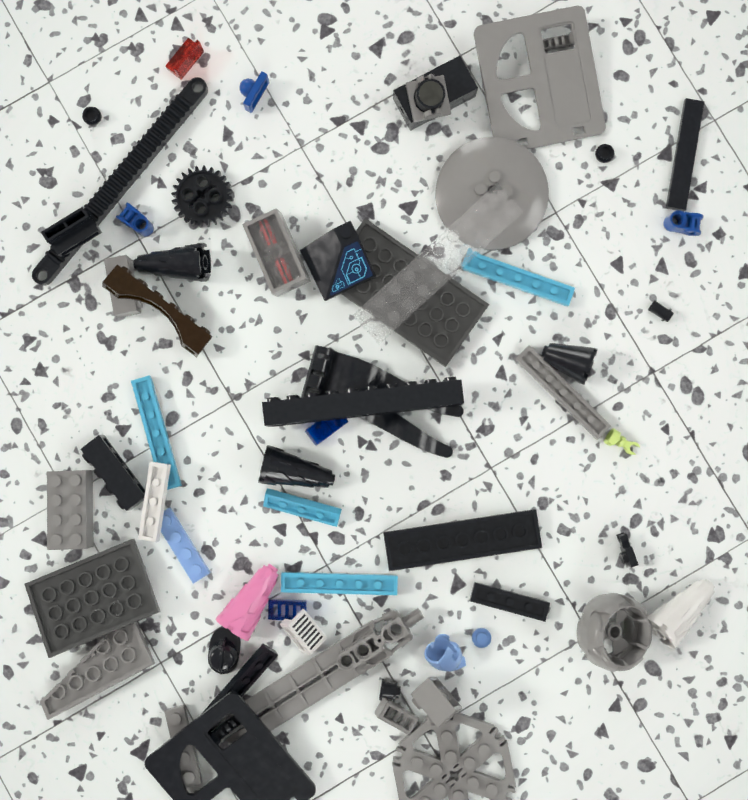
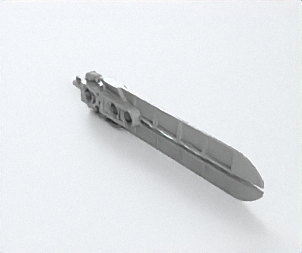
[224,608,424,743]

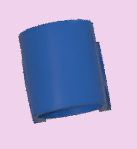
[116,202,154,237]
[663,210,704,236]

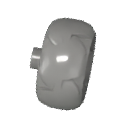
[577,593,652,672]

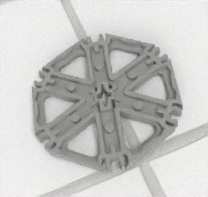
[392,712,516,800]

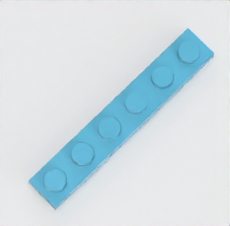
[461,250,575,307]
[131,375,182,490]
[281,572,398,595]

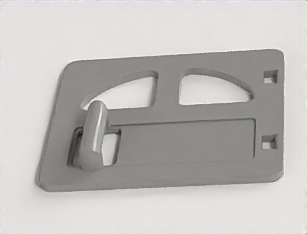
[473,5,606,149]

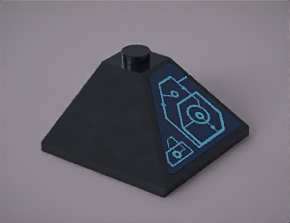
[300,220,376,301]

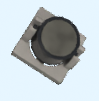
[405,74,451,123]

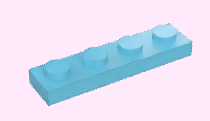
[263,488,342,527]

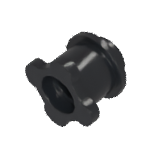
[379,678,401,702]

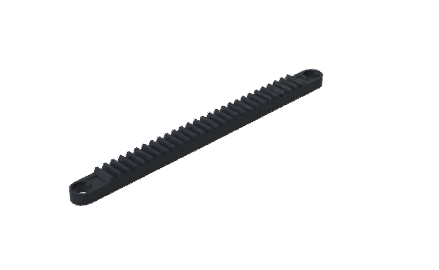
[32,77,208,286]

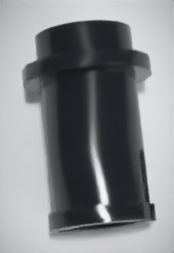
[648,300,674,322]

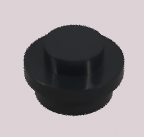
[82,107,102,126]
[595,144,615,163]

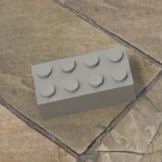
[47,470,94,550]

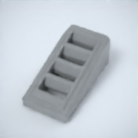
[374,698,419,735]

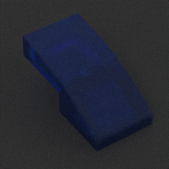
[305,419,349,446]

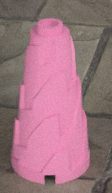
[215,564,279,641]

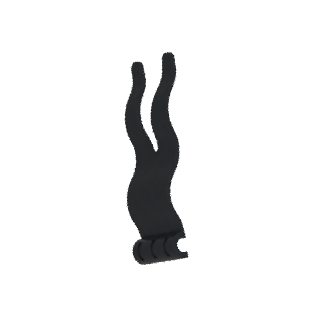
[301,345,464,458]

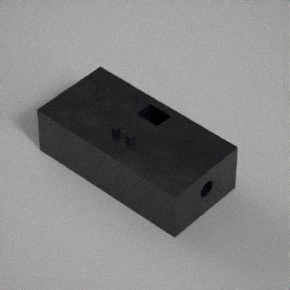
[393,55,478,131]

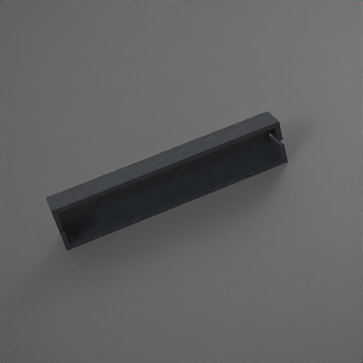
[262,377,464,427]

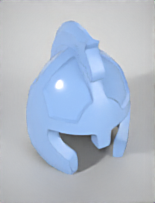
[424,634,466,672]

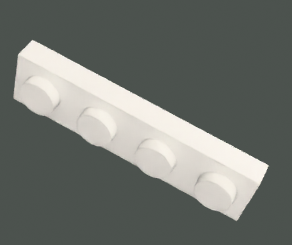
[138,461,171,542]

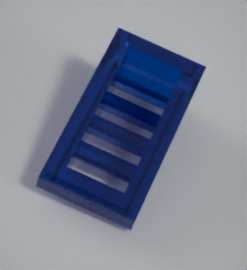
[268,599,307,620]

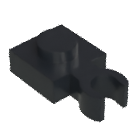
[616,532,639,568]

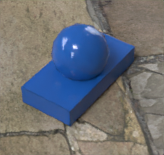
[239,71,270,113]

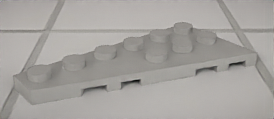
[40,622,155,720]

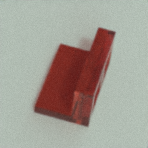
[165,38,204,80]

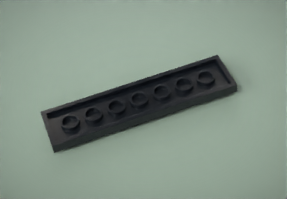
[383,509,542,571]

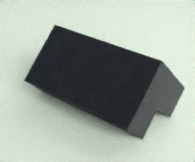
[41,206,102,258]

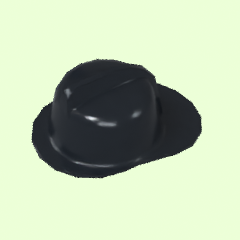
[208,627,241,674]

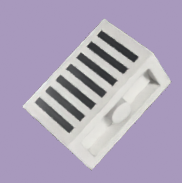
[280,609,327,655]

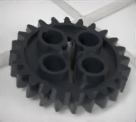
[171,165,234,228]

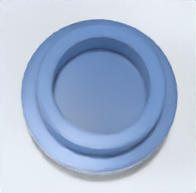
[472,628,491,648]

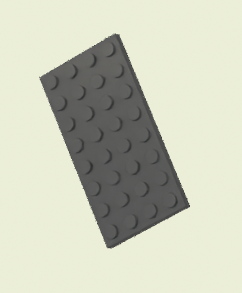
[341,218,490,367]

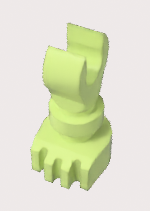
[603,428,640,455]

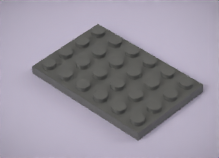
[24,539,161,658]

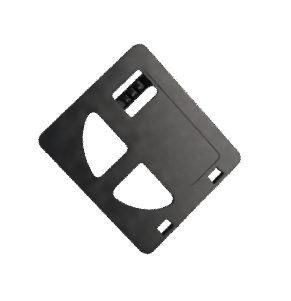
[144,692,316,800]

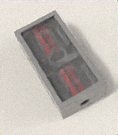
[242,208,311,297]

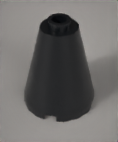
[541,343,598,385]

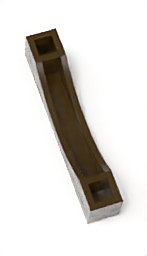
[102,264,212,358]

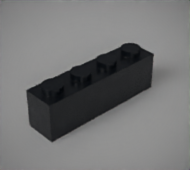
[80,435,145,511]

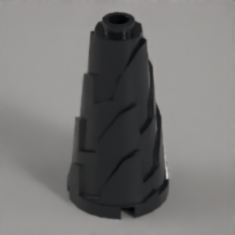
[134,243,211,282]
[258,445,335,488]

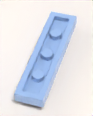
[161,507,211,584]

